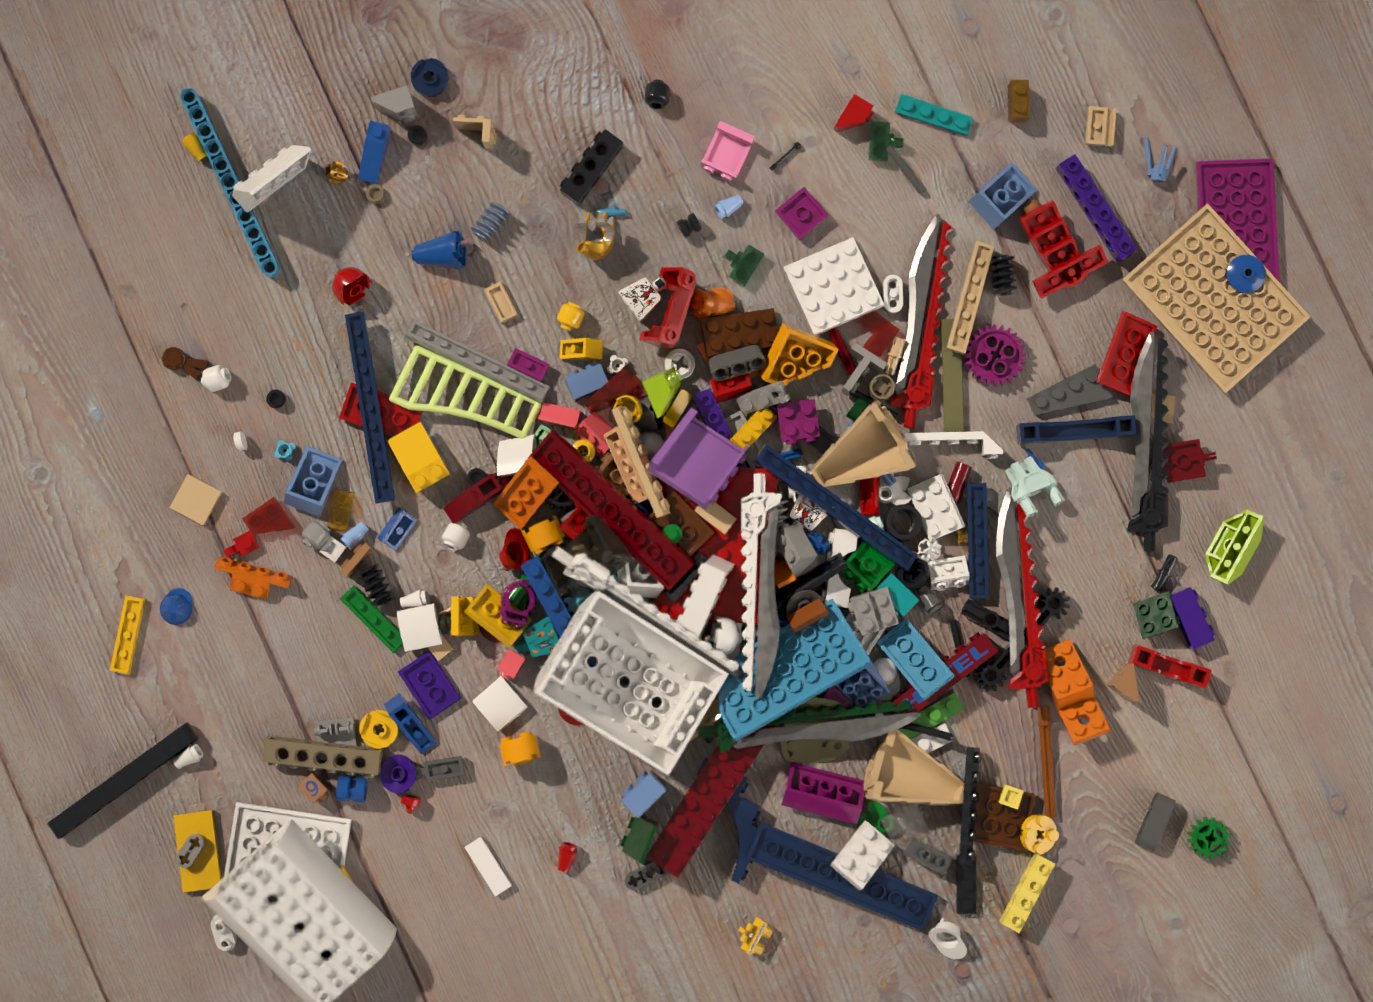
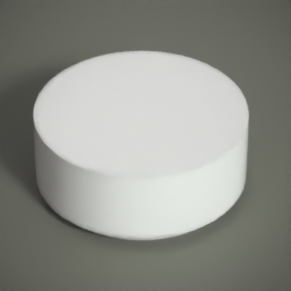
[233,431,247,451]

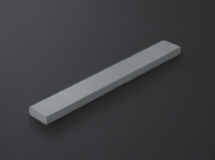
[405,320,550,404]

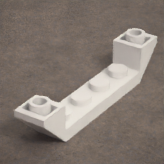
[905,431,1003,459]

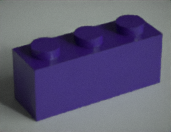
[1170,587,1215,649]

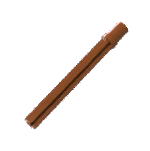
[1038,706,1056,818]

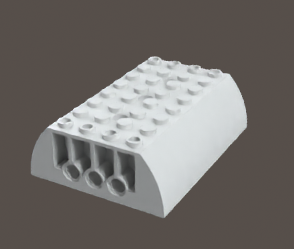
[534,591,728,775]
[202,818,397,1002]

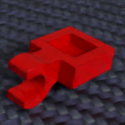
[223,530,260,558]

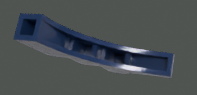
[697,757,761,884]

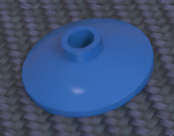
[1227,255,1265,293]

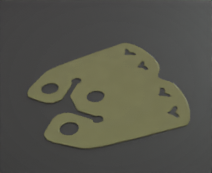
[781,697,851,763]

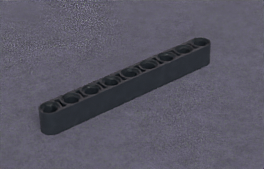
[47,722,199,840]

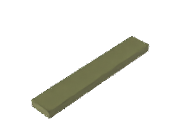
[941,319,964,432]

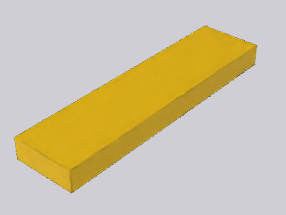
[110,595,146,675]

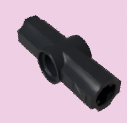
[961,599,1009,639]

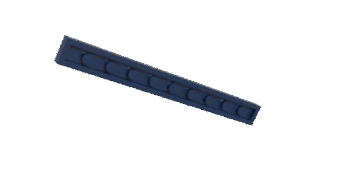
[345,311,395,504]
[754,445,918,571]

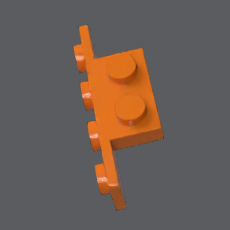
[214,557,293,600]

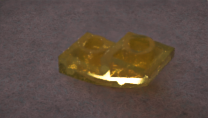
[327,489,355,533]

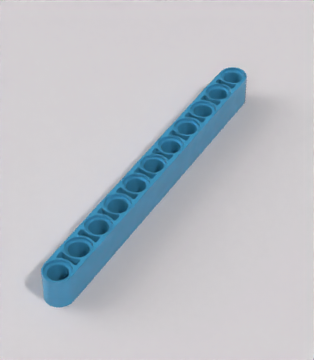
[180,88,281,278]

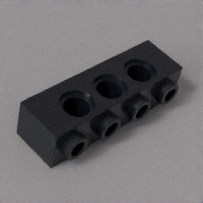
[560,129,624,206]

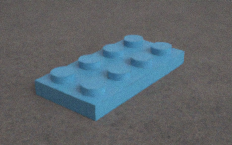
[877,618,955,701]

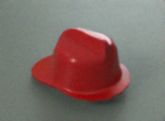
[499,528,529,571]

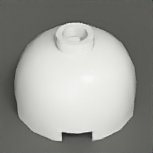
[710,616,742,655]

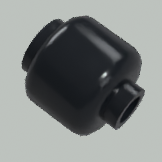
[644,79,670,110]

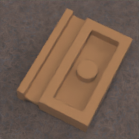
[340,543,374,578]

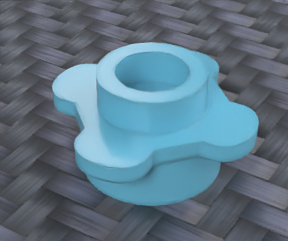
[274,440,296,461]

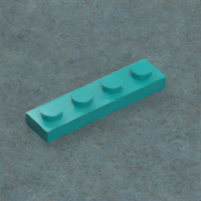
[895,94,973,136]

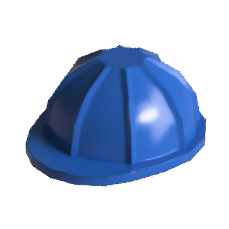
[160,588,193,625]

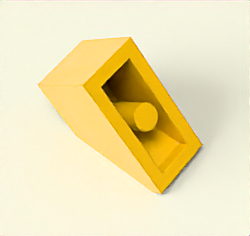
[559,338,603,361]

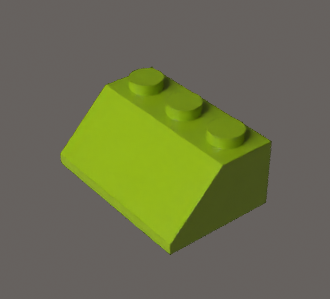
[642,367,682,418]

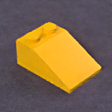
[387,421,450,493]

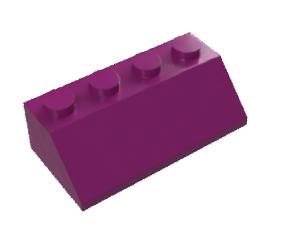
[781,762,865,824]

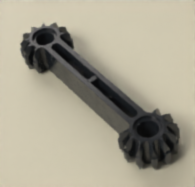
[974,587,1070,692]

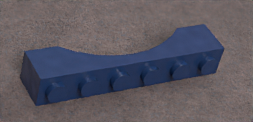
[1016,415,1136,444]

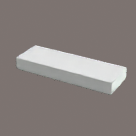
[464,837,512,896]

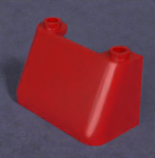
[639,267,696,350]

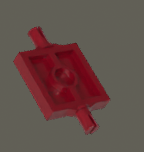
[1150,439,1217,483]

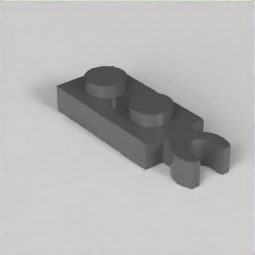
[415,756,465,781]

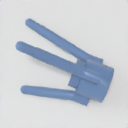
[1144,138,1177,182]

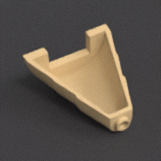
[811,400,916,487]
[864,729,964,806]

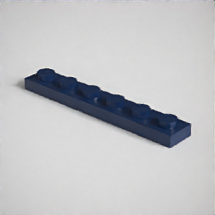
[967,483,989,599]

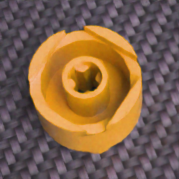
[521,515,566,554]
[498,731,542,767]

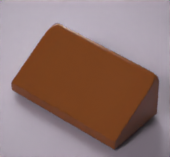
[786,598,829,633]

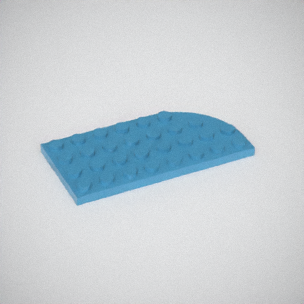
[718,599,872,742]

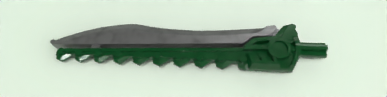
[698,700,920,753]

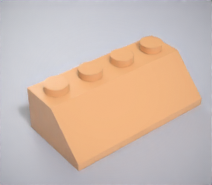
[603,426,649,503]

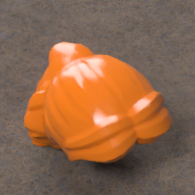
[691,287,736,320]

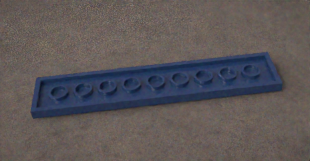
[745,822,938,931]

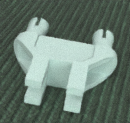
[1005,456,1065,518]

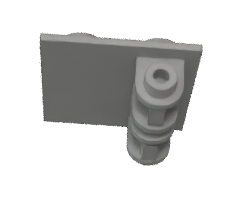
[314,717,357,760]

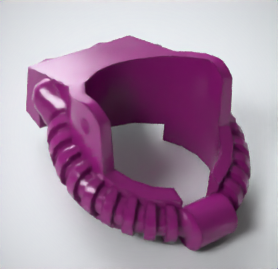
[499,579,537,628]

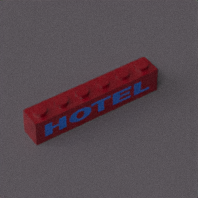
[891,632,998,714]

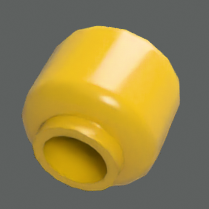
[557,302,584,331]
[573,439,596,463]

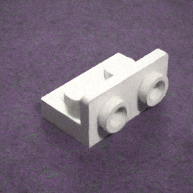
[927,556,970,591]

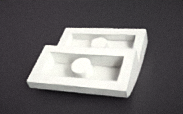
[497,435,537,477]
[397,603,443,652]
[472,676,528,732]

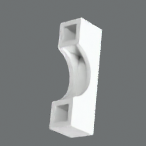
[821,528,857,608]

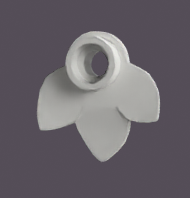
[879,473,911,506]

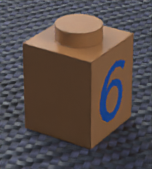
[297,772,330,803]

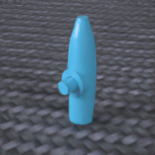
[597,205,626,216]

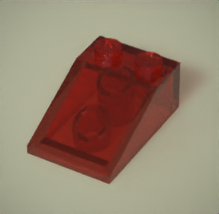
[583,365,644,413]

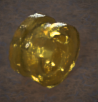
[956,528,968,545]

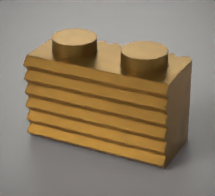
[1007,79,1030,123]

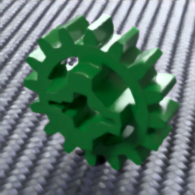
[1187,817,1231,859]

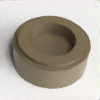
[366,184,385,204]

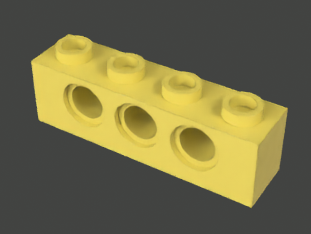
[999,853,1055,933]

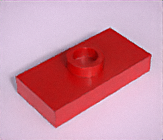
[859,477,879,515]

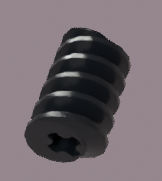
[990,255,1017,296]
[358,564,395,606]

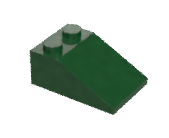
[620,816,658,864]

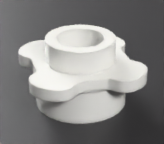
[607,355,628,376]

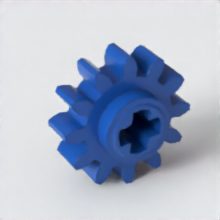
[806,532,830,555]

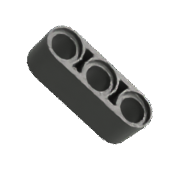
[708,345,766,381]
[1135,792,1176,851]

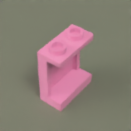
[701,121,755,181]

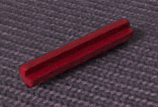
[828,327,857,375]

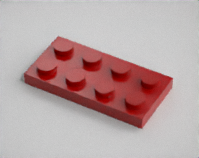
[1096,311,1157,397]
[339,382,423,437]

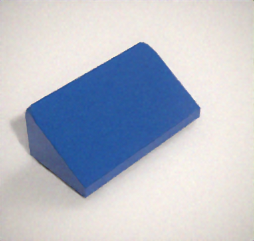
[377,507,417,551]

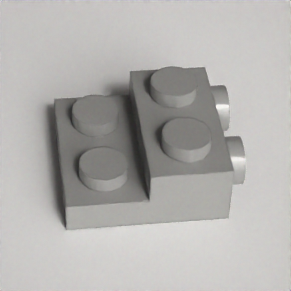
[848,586,899,636]

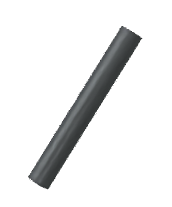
[885,145,925,194]

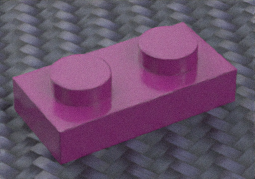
[507,348,550,382]

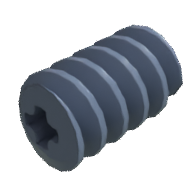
[471,202,512,244]

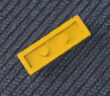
[729,407,778,449]

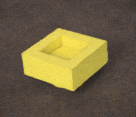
[998,784,1024,809]

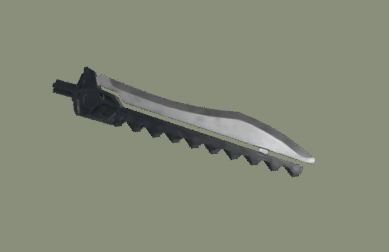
[1127,332,1169,551]

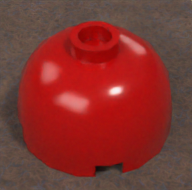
[332,267,371,306]

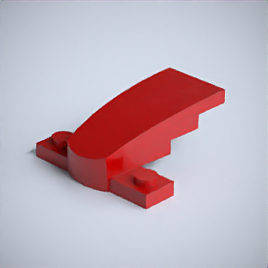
[1019,200,1108,299]

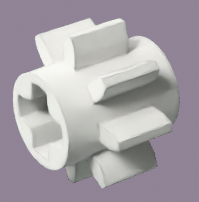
[917,537,942,562]

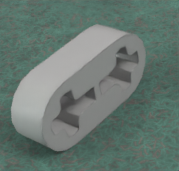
[176,833,206,868]

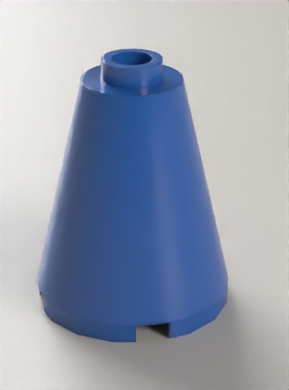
[411,230,467,269]

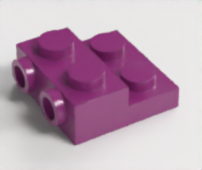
[777,399,820,445]

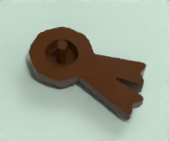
[162,347,209,380]

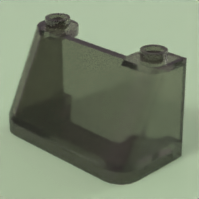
[541,515,632,598]

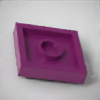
[775,187,829,241]

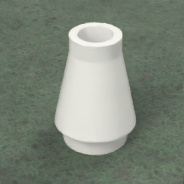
[400,589,430,609]
[173,744,203,769]

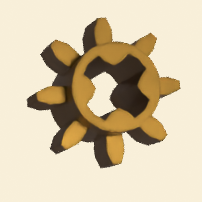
[324,161,348,185]

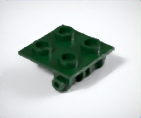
[1133,591,1181,639]

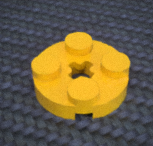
[359,710,399,749]
[1020,815,1059,854]

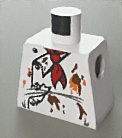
[618,278,665,323]
[788,495,827,532]

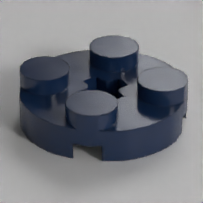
[411,58,449,98]

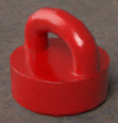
[401,794,421,814]

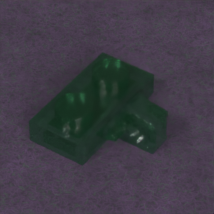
[869,121,904,161]
[724,244,765,287]

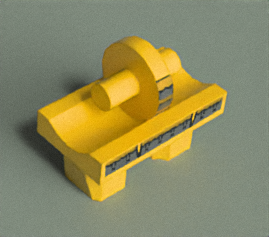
[739,917,773,955]

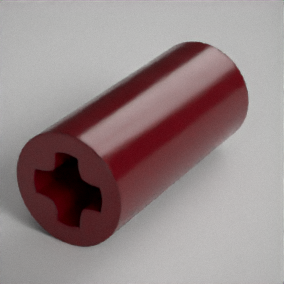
[948,462,972,504]

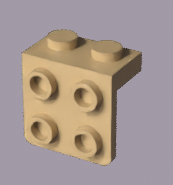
[453,115,497,150]

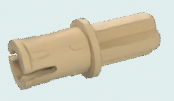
[885,337,906,375]

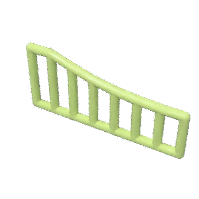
[389,345,543,439]

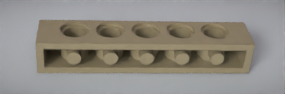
[263,736,383,777]

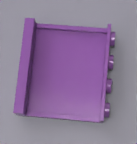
[647,408,749,509]

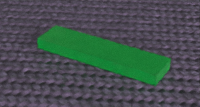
[340,585,403,653]

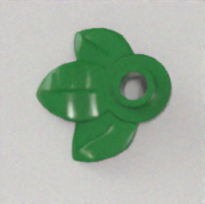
[857,801,895,834]

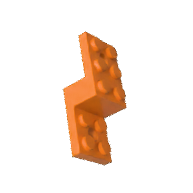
[1045,639,1110,746]

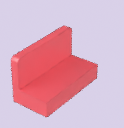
[538,402,581,429]
[574,412,612,459]

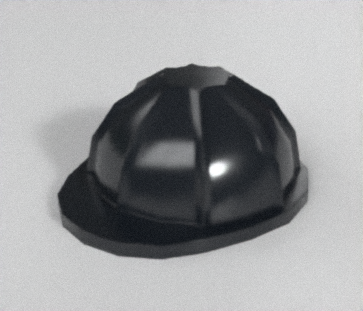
[897,559,930,588]

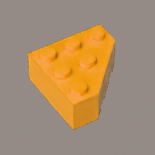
[759,323,839,386]

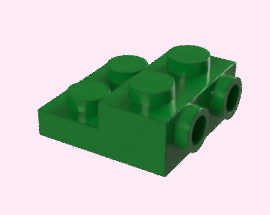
[841,541,895,593]

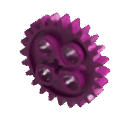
[963,324,1026,387]

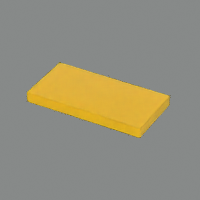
[173,810,222,893]

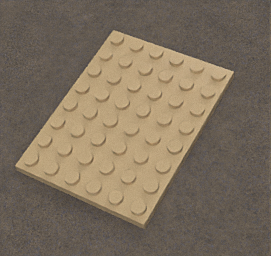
[1121,203,1310,394]

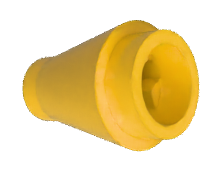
[182,132,207,162]

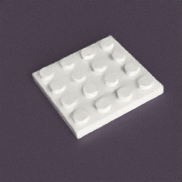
[783,237,884,336]

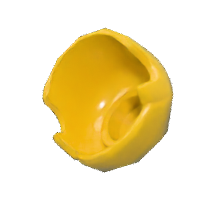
[613,395,643,423]

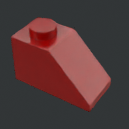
[834,94,874,132]

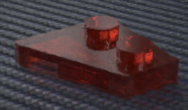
[242,497,296,535]

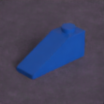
[358,121,392,184]
[384,693,437,754]

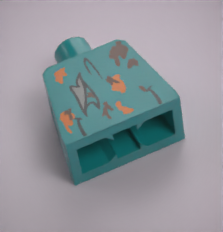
[515,616,559,657]

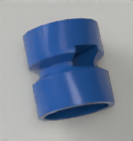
[336,776,368,803]

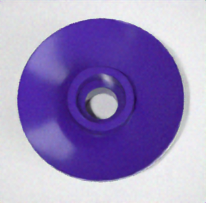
[380,754,416,793]

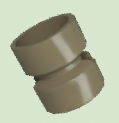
[868,374,895,402]

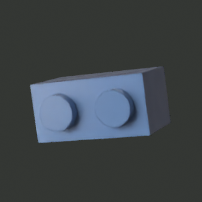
[565,362,610,401]

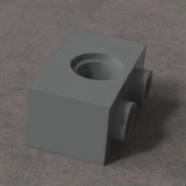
[904,837,953,875]

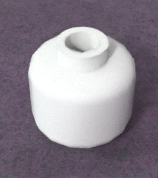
[201,365,231,392]
[442,522,470,551]

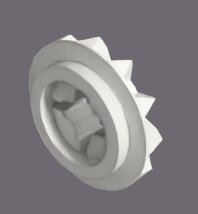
[665,349,695,379]

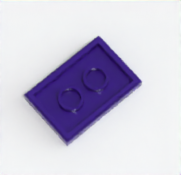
[398,651,462,720]

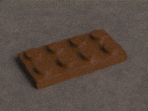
[699,308,779,358]

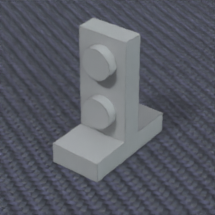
[841,342,887,397]

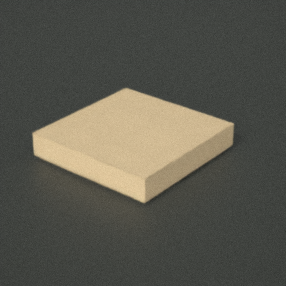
[169,474,222,526]

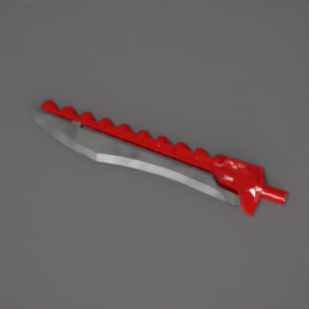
[890,214,952,429]
[996,488,1049,708]

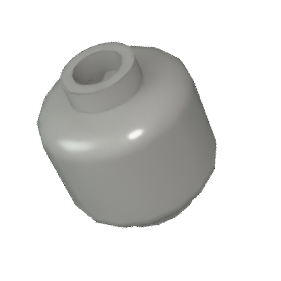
[302,521,331,549]

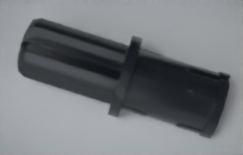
[1151,554,1178,592]

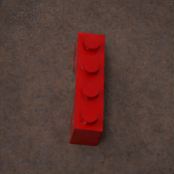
[1128,645,1212,688]

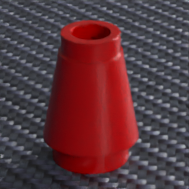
[558,842,578,872]

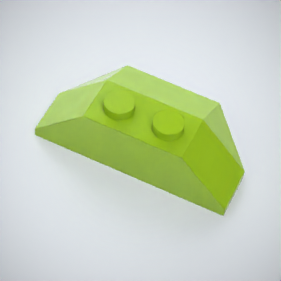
[1205,509,1265,585]

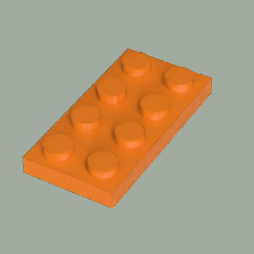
[493,456,559,530]

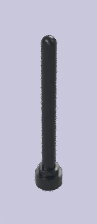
[862,714,954,741]

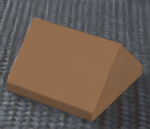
[1106,663,1140,702]

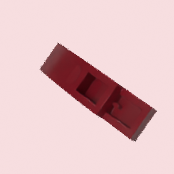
[443,472,514,523]

